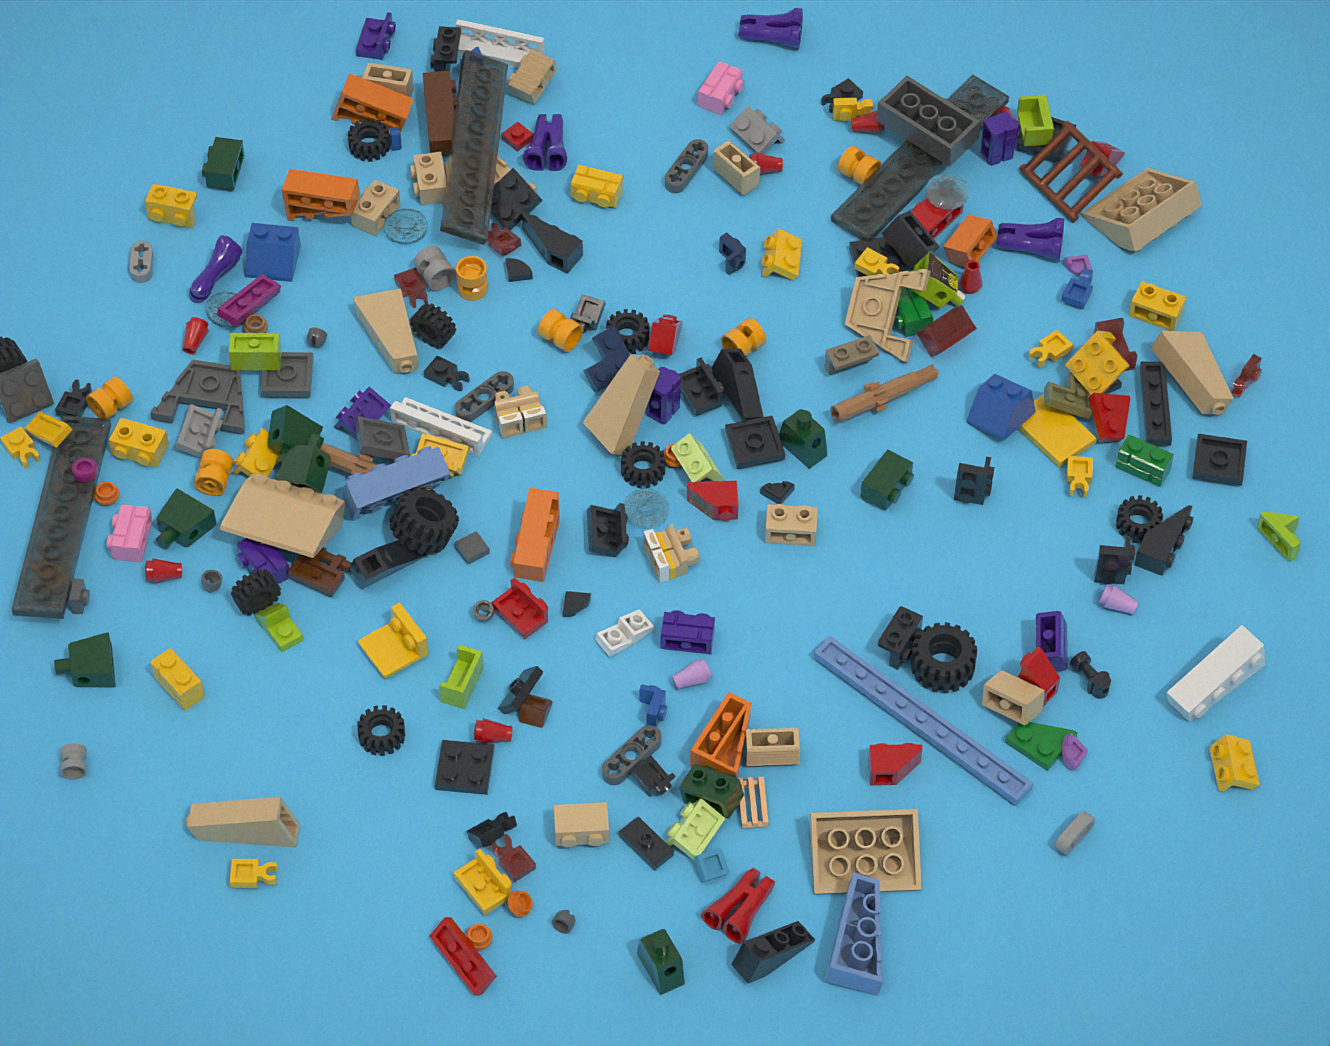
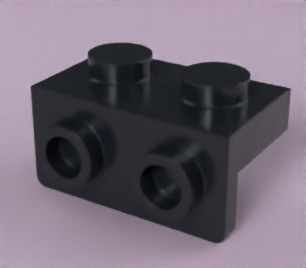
[430,26,461,72]
[679,357,725,416]
[954,456,995,505]
[587,503,629,557]
[1094,536,1135,584]
[877,606,924,670]

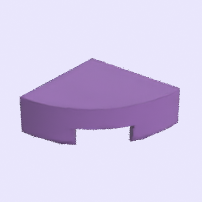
[1063,254,1093,278]
[1062,733,1088,771]

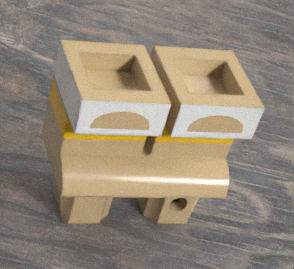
[494,385,547,439]
[643,524,699,583]

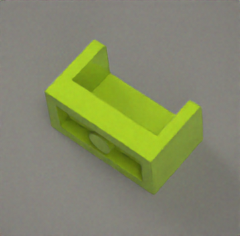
[1017,94,1054,146]
[229,333,282,370]
[439,645,484,709]

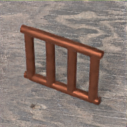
[1019,121,1123,222]

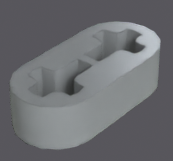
[129,241,154,283]
[1055,811,1096,855]

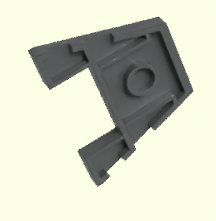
[150,359,245,434]

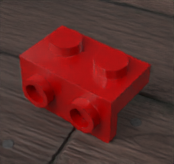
[491,577,548,639]

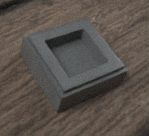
[455,531,490,564]

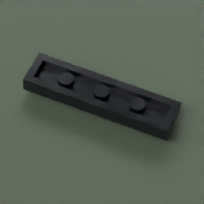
[1139,361,1172,446]

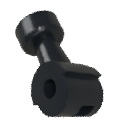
[1070,651,1111,699]

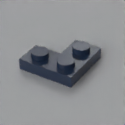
[583,326,630,392]

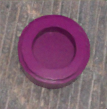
[72,458,98,482]

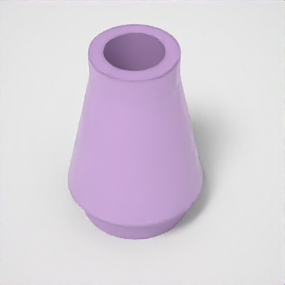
[1099,584,1139,615]
[672,659,712,690]

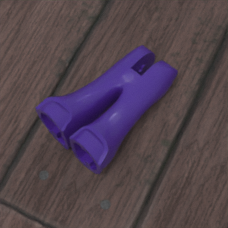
[738,8,803,49]
[523,114,567,171]
[996,218,1065,261]
[189,235,243,303]

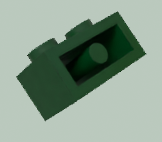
[202,137,245,190]
[860,449,914,510]
[679,764,744,819]

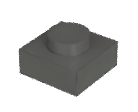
[69,579,90,614]

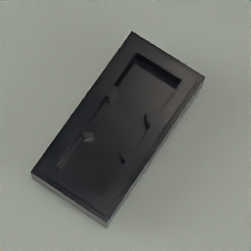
[498,666,543,714]
[619,816,674,871]

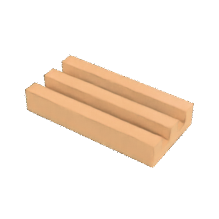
[738,777,769,829]

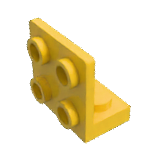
[1065,331,1129,395]
[358,602,429,678]

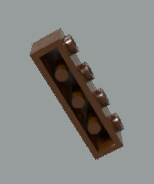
[423,71,462,156]

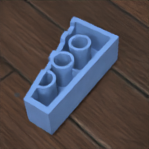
[342,446,450,521]
[825,872,883,996]

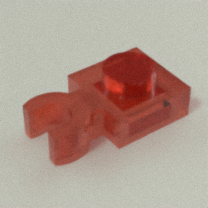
[481,222,522,256]
[394,267,428,308]
[1231,354,1262,397]
[491,834,536,883]

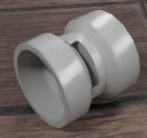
[60,743,87,779]

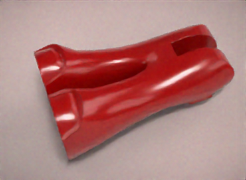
[701,867,775,944]

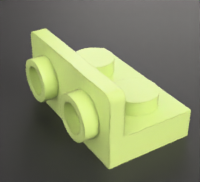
[671,433,724,482]
[665,799,726,860]

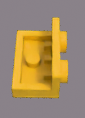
[145,184,197,228]
[761,228,802,280]
[232,428,279,477]
[411,433,470,477]
[1210,734,1260,792]
[453,848,512,915]

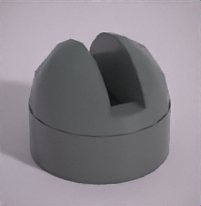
[307,327,327,348]
[201,570,222,592]
[473,600,495,622]
[552,910,576,934]

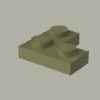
[1044,373,1092,419]

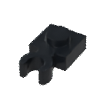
[821,78,863,113]
[424,355,470,391]
[55,379,92,422]
[467,812,517,847]

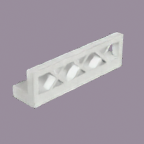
[456,19,545,68]
[390,397,492,457]

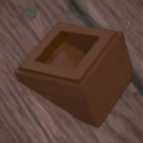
[519,694,553,728]

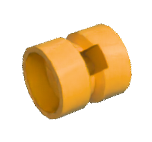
[837,145,882,187]
[456,256,488,301]
[538,309,583,352]
[721,318,767,357]
[86,376,133,421]
[194,449,234,496]

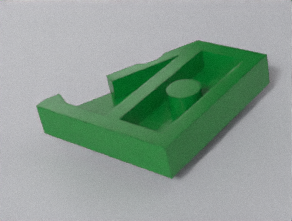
[1005,722,1078,771]

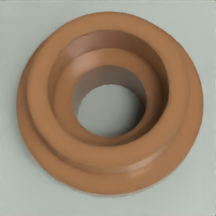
[244,314,268,333]

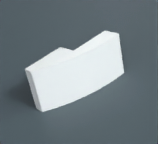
[595,609,654,657]

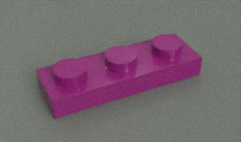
[217,274,281,326]

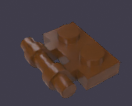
[288,547,352,597]

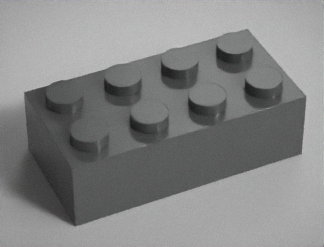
[877,76,980,167]

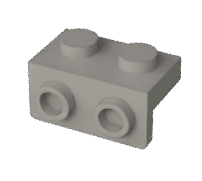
[730,106,785,154]
[175,404,223,458]

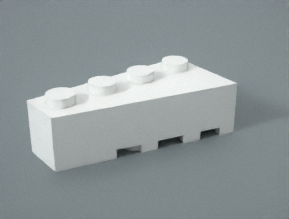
[1167,625,1265,722]

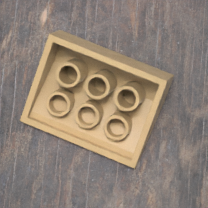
[1081,168,1202,252]
[220,473,345,558]
[809,809,922,894]

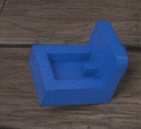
[639,684,668,727]

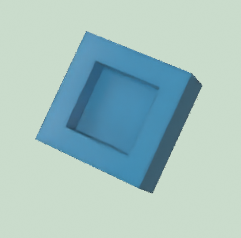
[694,848,730,883]

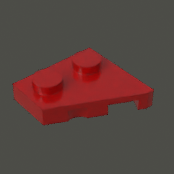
[1088,393,1131,443]

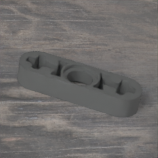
[665,139,708,193]
[455,371,514,422]
[602,725,661,785]

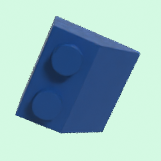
[245,223,301,282]
[967,374,1036,441]

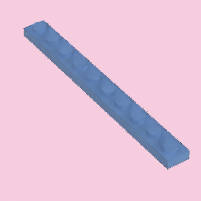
[814,636,1033,805]

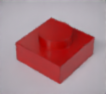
[501,122,534,152]

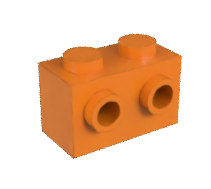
[943,214,997,267]

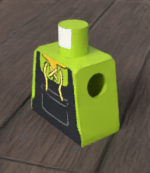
[912,251,965,308]

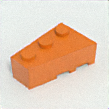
[331,73,414,132]
[282,169,360,221]
[510,487,560,582]
[689,692,752,778]

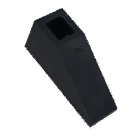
[522,211,583,274]
[711,349,764,420]
[1134,505,1194,576]
[349,540,427,589]
[731,921,815,984]

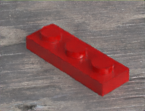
[429,917,497,996]

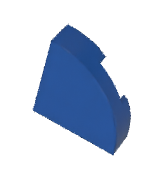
[389,127,402,151]

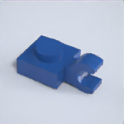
[1061,268,1093,309]

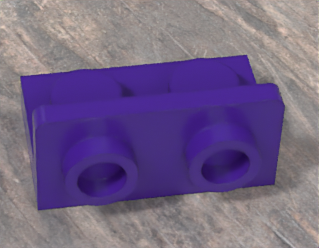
[356,12,396,60]
[334,386,391,440]

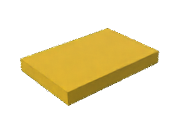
[1018,395,1097,468]

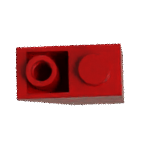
[648,314,683,355]
[1018,647,1060,707]
[868,743,923,786]

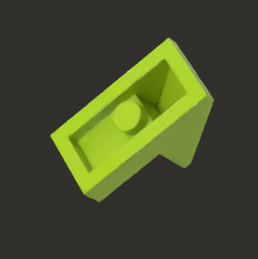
[1257,511,1301,562]
[255,602,304,652]

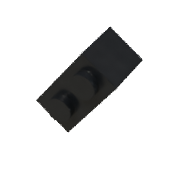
[881,211,940,269]

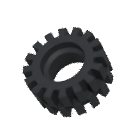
[348,118,390,162]
[410,303,456,348]
[606,309,649,354]
[621,441,665,489]
[1116,495,1163,543]
[231,569,281,616]
[357,705,405,756]

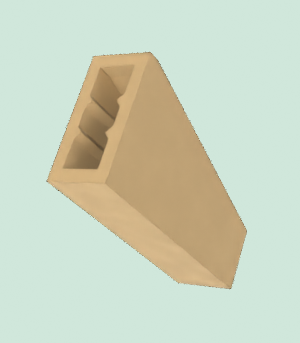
[353,288,419,374]
[1151,331,1234,415]
[583,354,660,455]
[186,797,300,847]

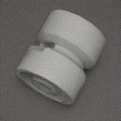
[414,246,456,291]

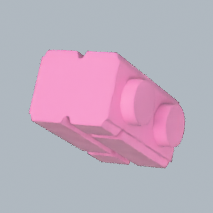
[697,61,744,115]
[107,505,153,562]

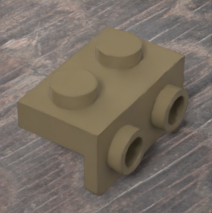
[824,335,879,375]

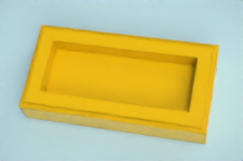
[24,411,72,448]

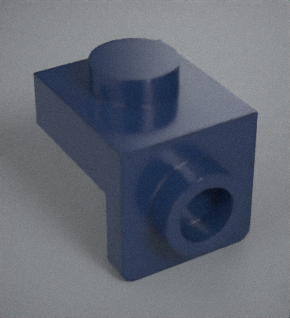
[719,232,746,275]

